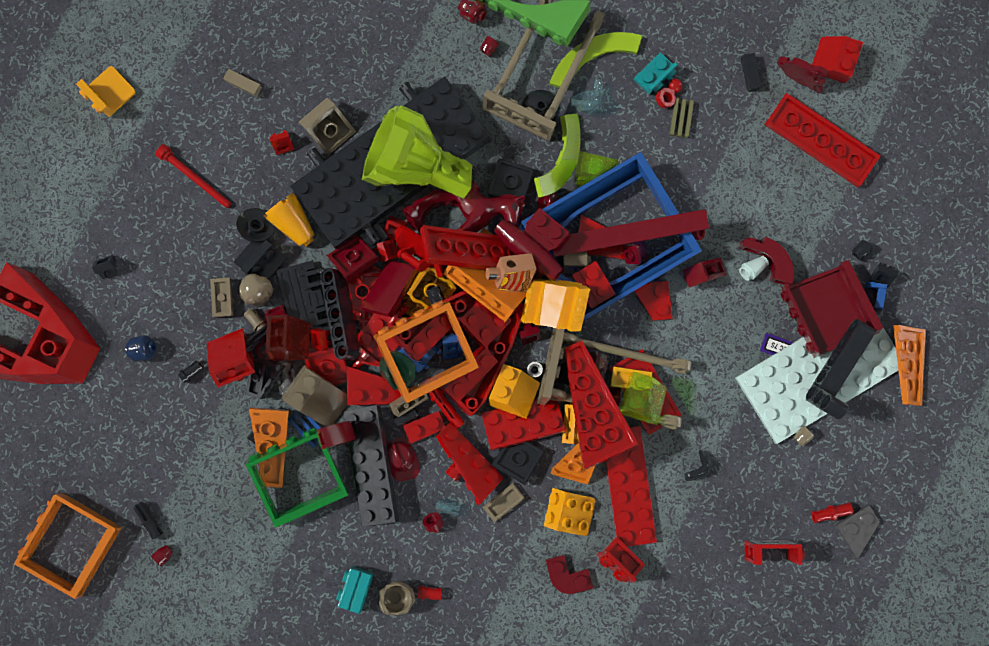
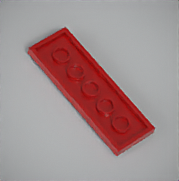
[764,93,880,188]
[420,225,515,270]
[605,426,657,546]

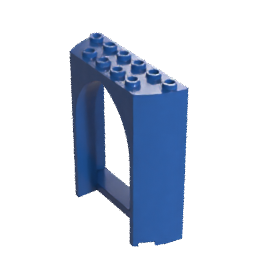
[520,152,702,321]

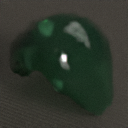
[379,351,416,390]

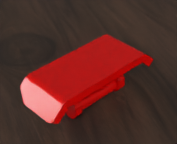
[395,226,444,278]

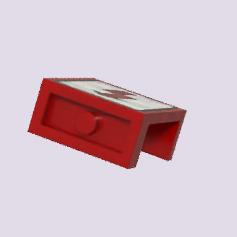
[745,540,805,565]

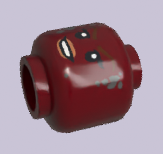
[458,0,487,24]

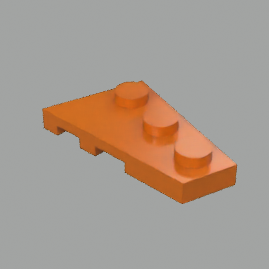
[551,443,596,485]

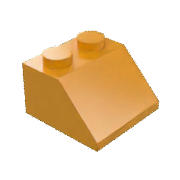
[489,364,540,419]

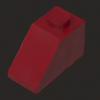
[683,257,727,288]

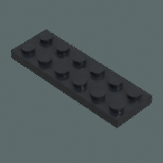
[344,405,399,527]

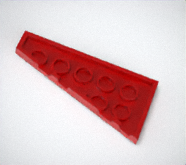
[564,341,638,470]

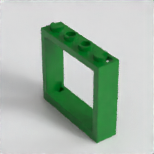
[245,428,348,528]

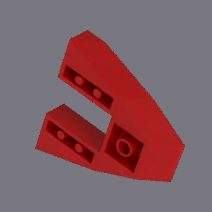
[0,262,101,384]
[391,291,524,416]

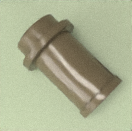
[244,308,267,331]

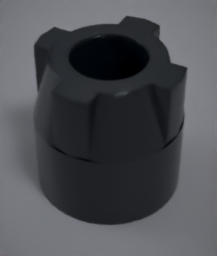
[852,240,873,261]
[426,285,446,305]

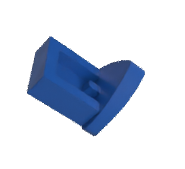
[865,282,888,311]

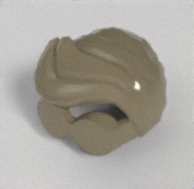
[379,581,415,615]

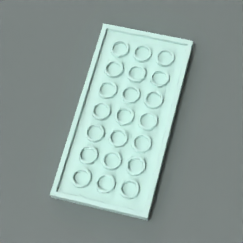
[735,328,898,444]

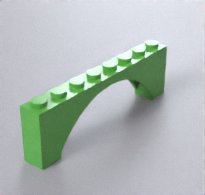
[480,0,591,47]

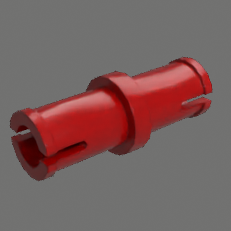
[811,502,853,524]

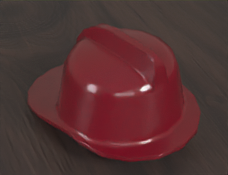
[387,437,420,482]

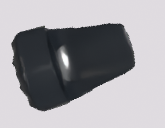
[684,450,709,481]

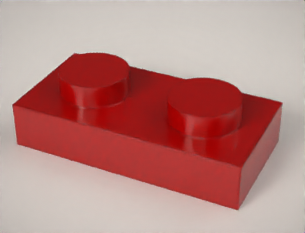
[403,411,445,444]

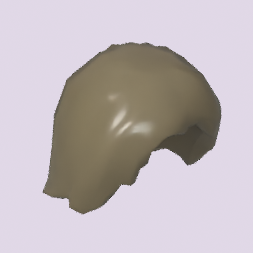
[239,274,273,307]

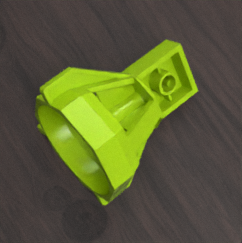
[362,106,472,199]

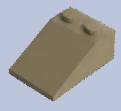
[282,365,347,427]

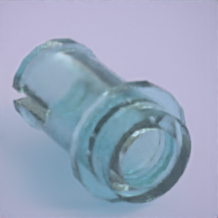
[435,499,460,517]

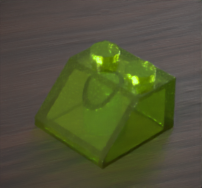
[572,151,618,187]
[620,372,667,425]

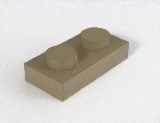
[210,278,233,318]

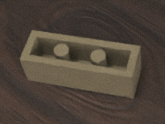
[223,69,262,98]
[389,394,428,417]

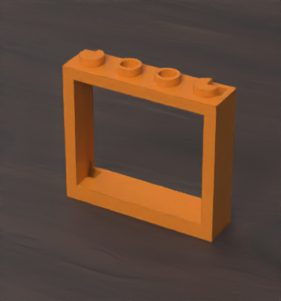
[374,300,479,403]
[14,493,122,599]

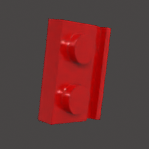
[571,261,616,309]

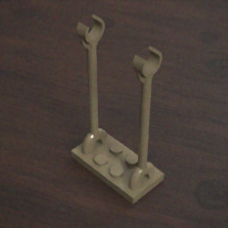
[483,0,605,142]
[537,328,692,430]

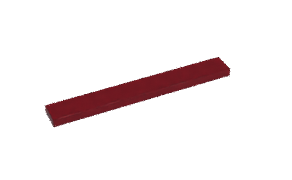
[553,209,709,257]

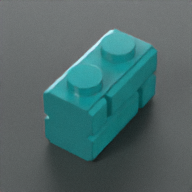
[336,566,374,614]

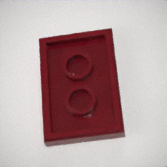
[360,260,419,318]

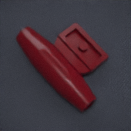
[494,208,569,281]

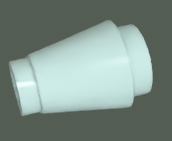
[739,256,769,281]

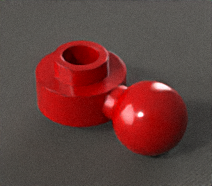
[656,78,682,108]

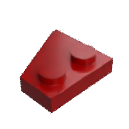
[634,281,672,321]

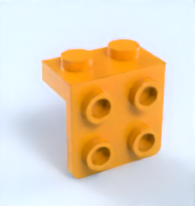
[76,66,136,117]
[544,488,595,536]

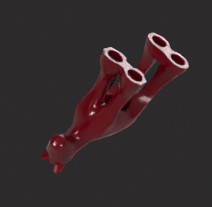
[403,181,527,232]

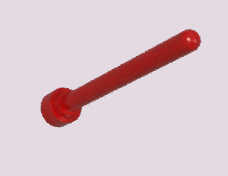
[155,144,231,208]

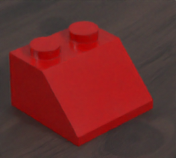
[812,36,863,84]

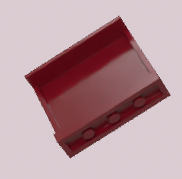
[781,260,883,358]

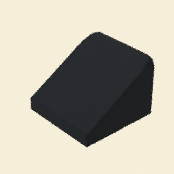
[359,223,388,250]

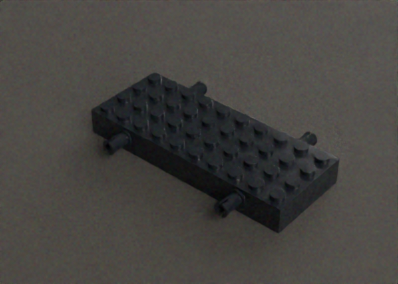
[290,76,490,249]

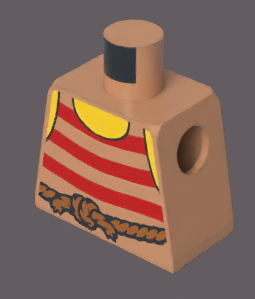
[486,253,536,293]

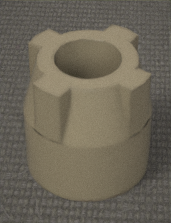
[792,426,815,447]

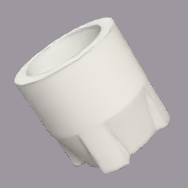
[527,362,543,378]

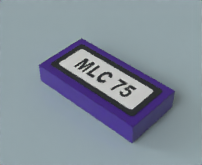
[760,333,793,355]

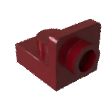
[623,241,647,264]

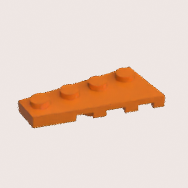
[893,325,926,406]
[249,407,289,488]

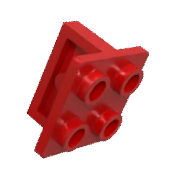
[597,537,645,583]

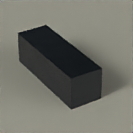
[741,53,761,92]

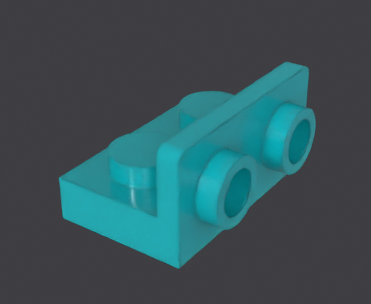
[633,52,678,95]

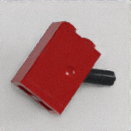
[207,326,271,388]

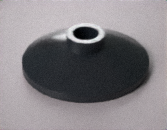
[522,90,559,121]
[236,208,275,242]

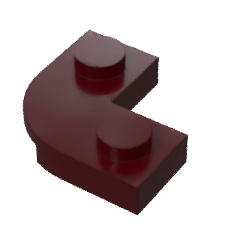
[545,554,593,594]

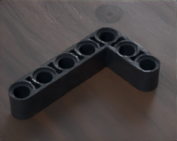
[806,319,875,420]

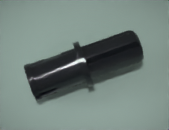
[133,502,164,540]

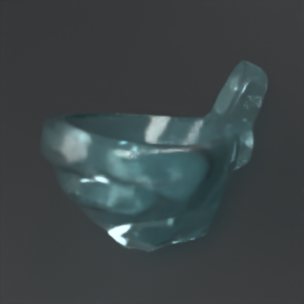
[571,78,603,115]

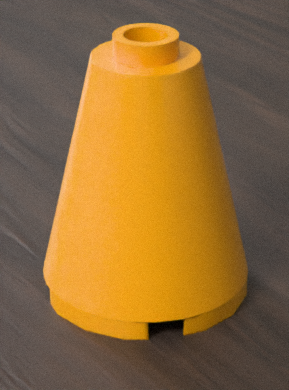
[263,192,315,247]

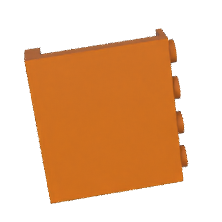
[443,228,544,322]

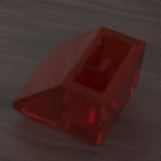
[266,315,310,361]

